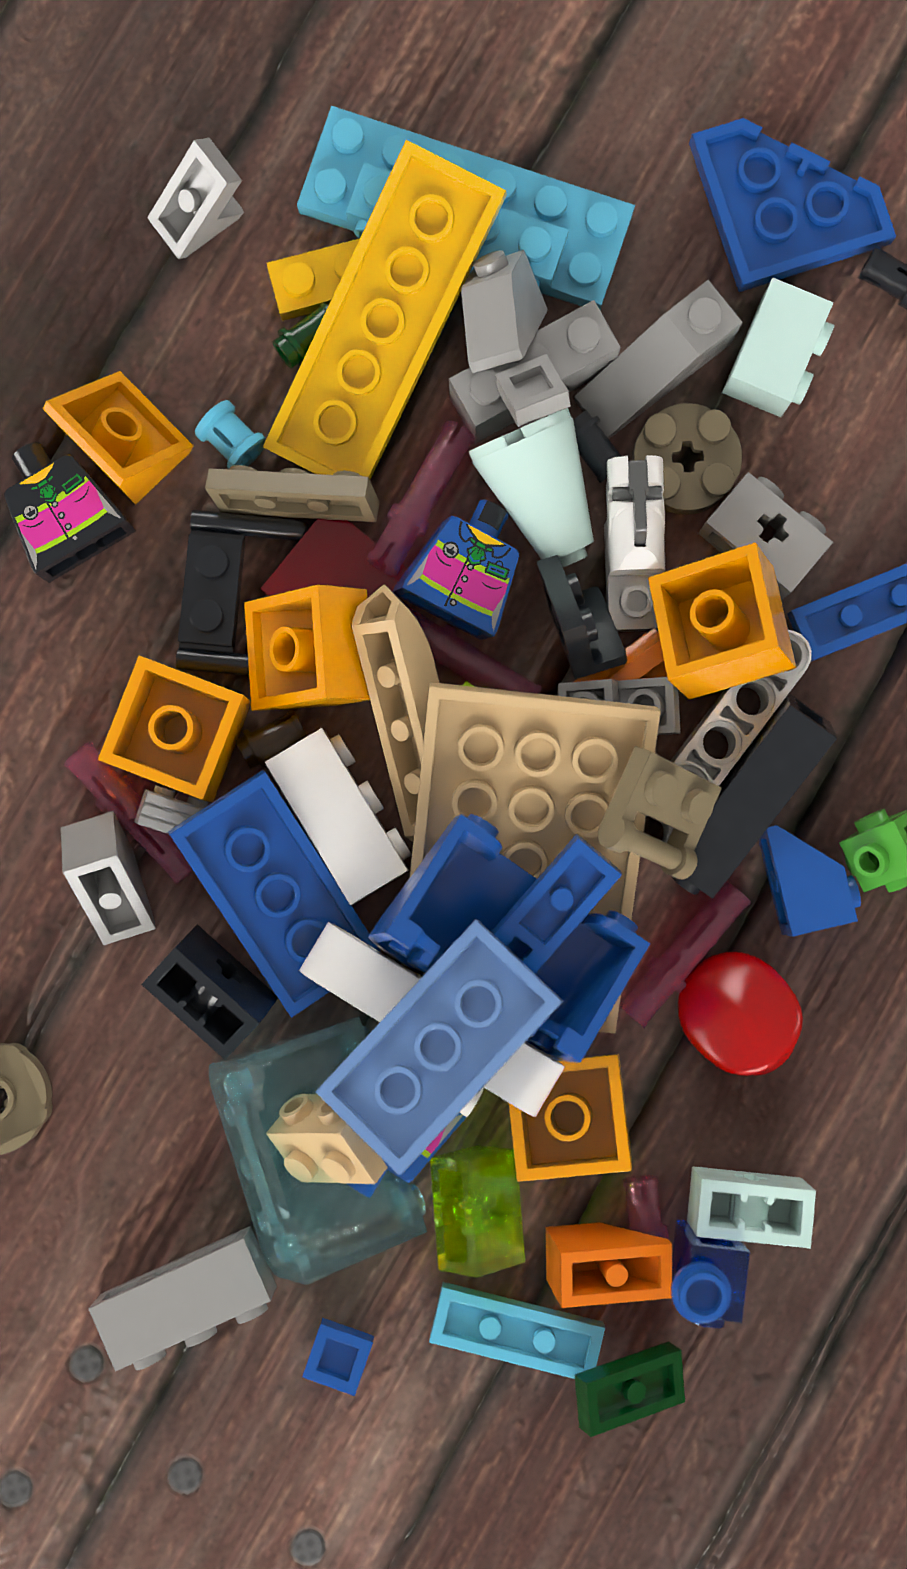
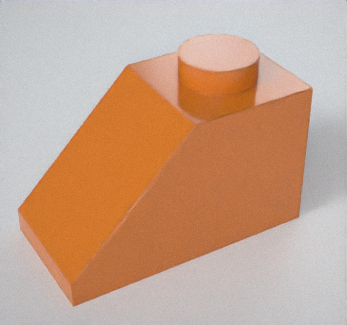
[546,1222,672,1308]

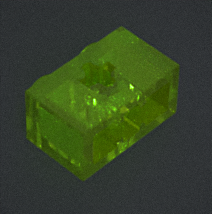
[430,1145,525,1278]

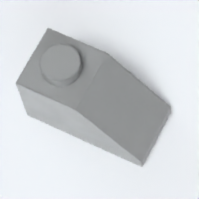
[461,250,548,373]
[61,811,156,945]

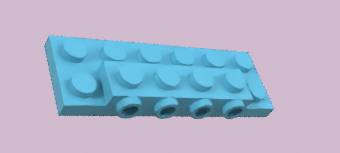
[297,106,635,310]

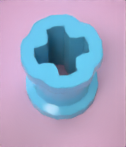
[195,400,266,469]

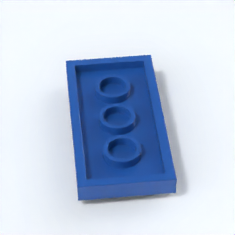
[168,770,382,1018]

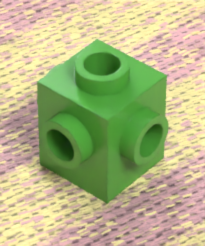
[839,809,907,893]

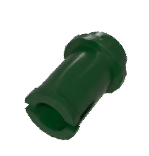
[272,303,328,369]

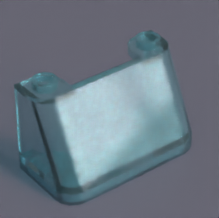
[208,1017,427,1285]

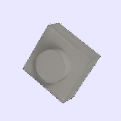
[495,354,570,427]

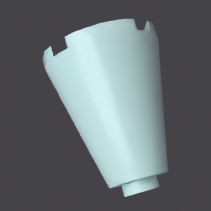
[468,408,594,567]

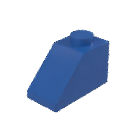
[759,825,861,937]

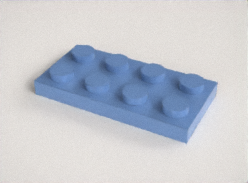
[316,920,563,1176]

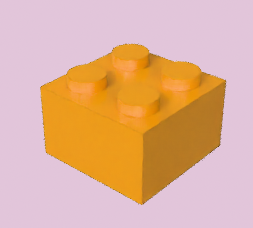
[648,542,796,700]
[98,655,251,803]
[509,1054,632,1182]

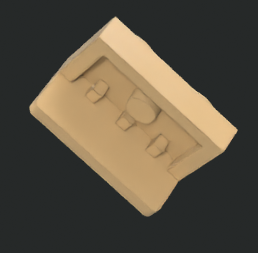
[266,1093,388,1184]

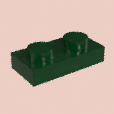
[574,1341,685,1437]

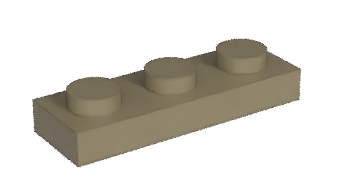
[205,465,380,522]

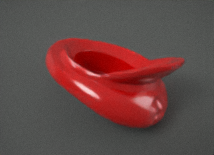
[678,952,803,1076]

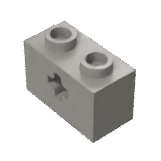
[698,472,833,601]

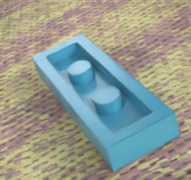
[429,1282,605,1379]

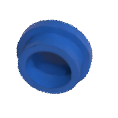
[671,1261,731,1324]

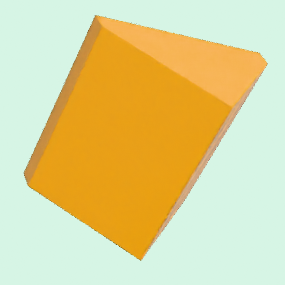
[43,371,194,505]

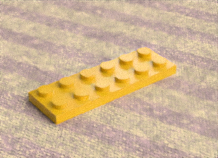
[263,140,507,479]

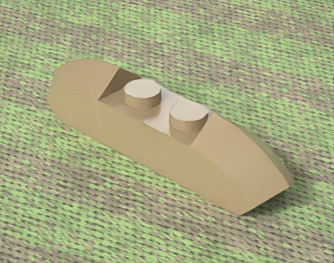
[351,584,439,842]

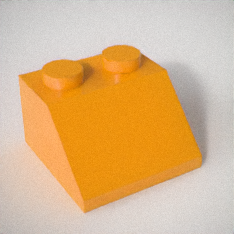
[244,585,370,711]

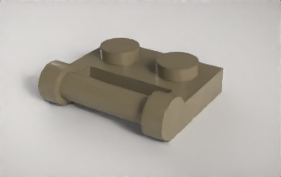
[598,746,722,880]

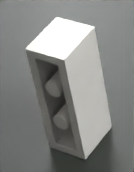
[265,728,412,905]

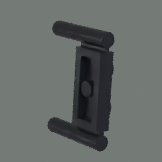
[176,510,310,676]

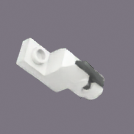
[604,455,665,632]

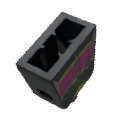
[4,442,136,583]

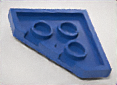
[689,118,896,292]

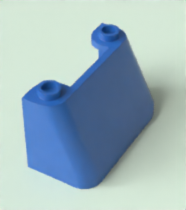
[369,814,650,1063]

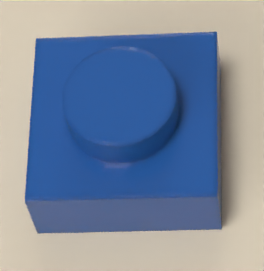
[302,1318,374,1396]

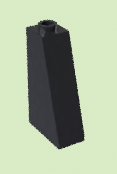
[671,693,837,899]

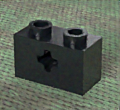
[141,924,278,1060]

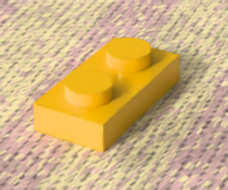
[266,238,360,321]

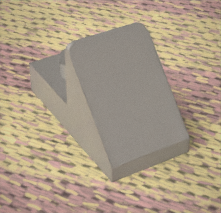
[147,138,244,259]

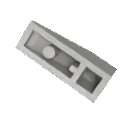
[574,280,742,439]

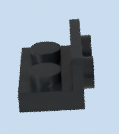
[537,555,627,680]

